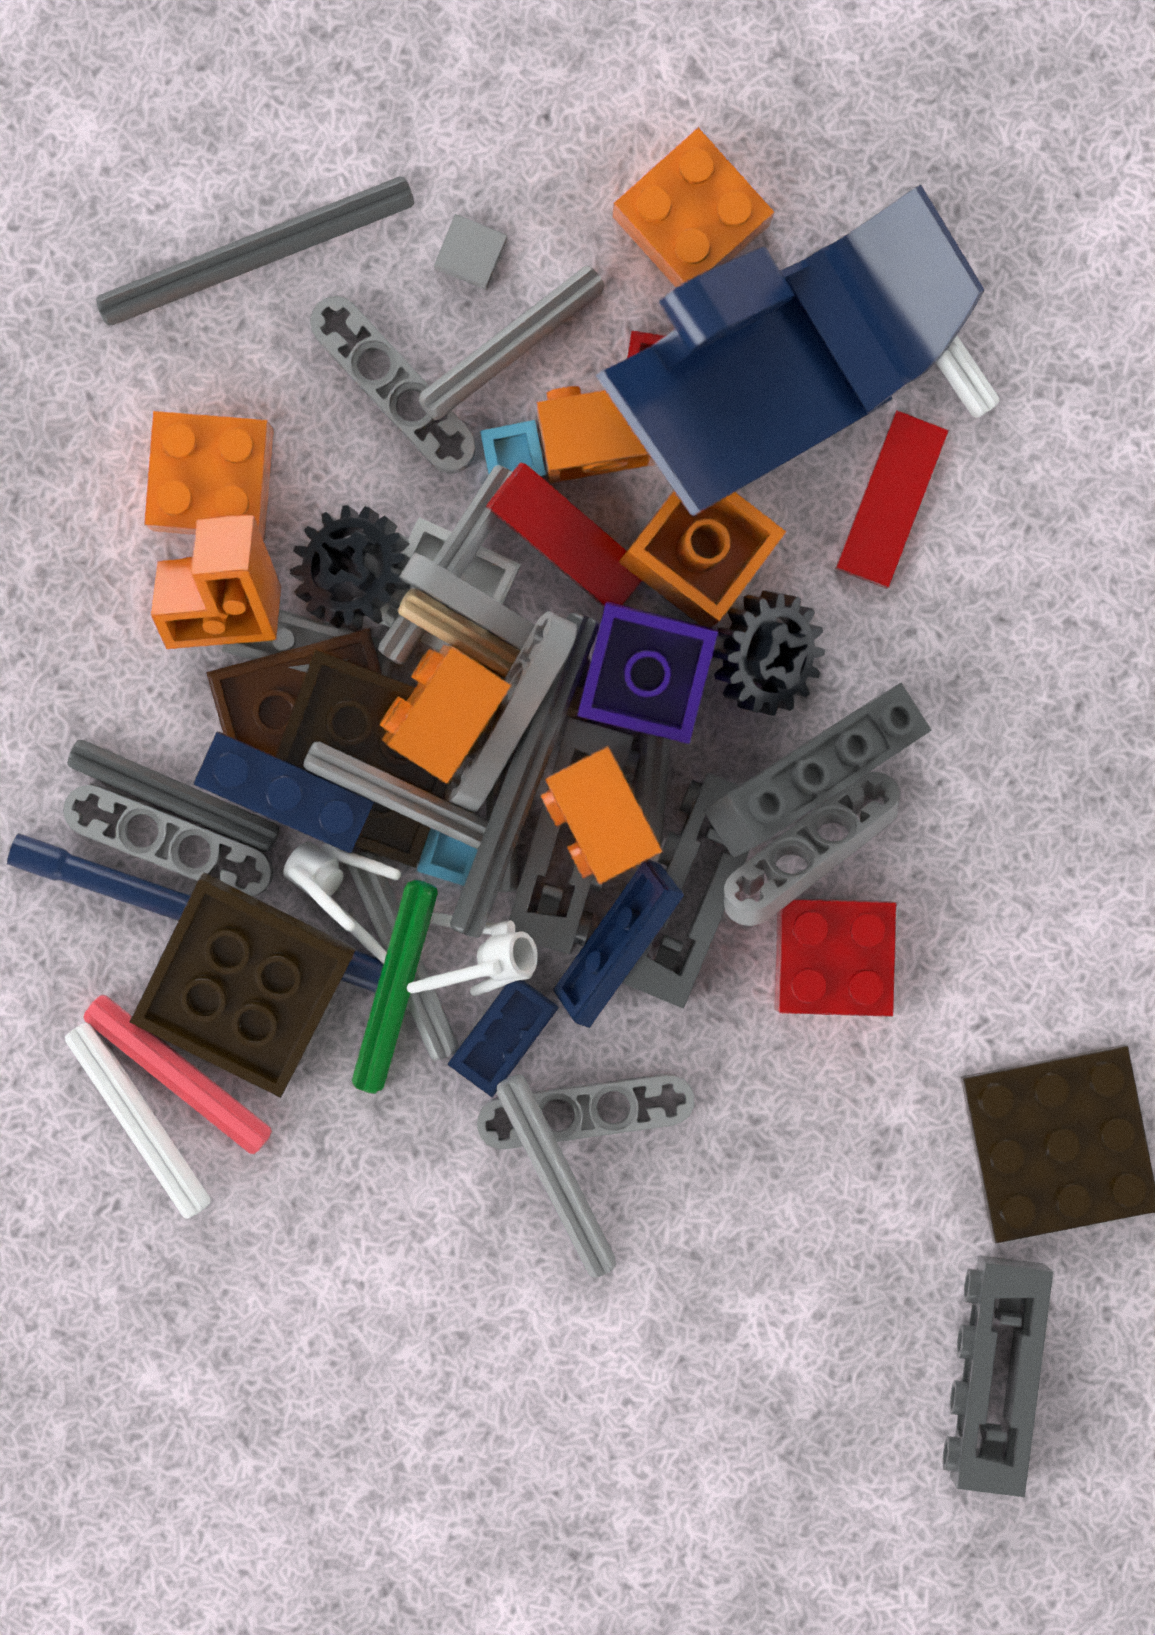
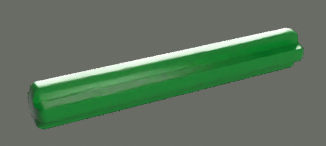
[352,880,438,1094]

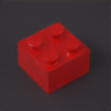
[774,898,897,1017]

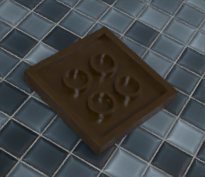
[275,649,447,868]
[130,872,356,1098]
[960,1045,1155,1244]

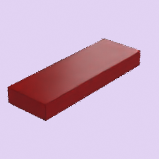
[835,410,949,589]
[485,462,642,608]

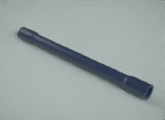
[7,833,383,993]

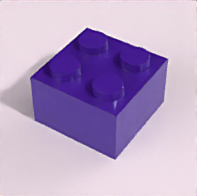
[577,601,718,744]

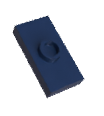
[447,980,559,1098]

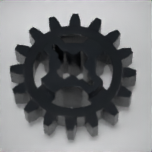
[290,505,411,630]
[712,590,825,716]

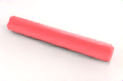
[83,995,272,1154]

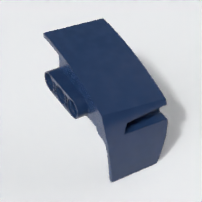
[595,185,985,516]

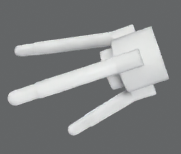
[283,842,401,964]
[407,913,538,996]

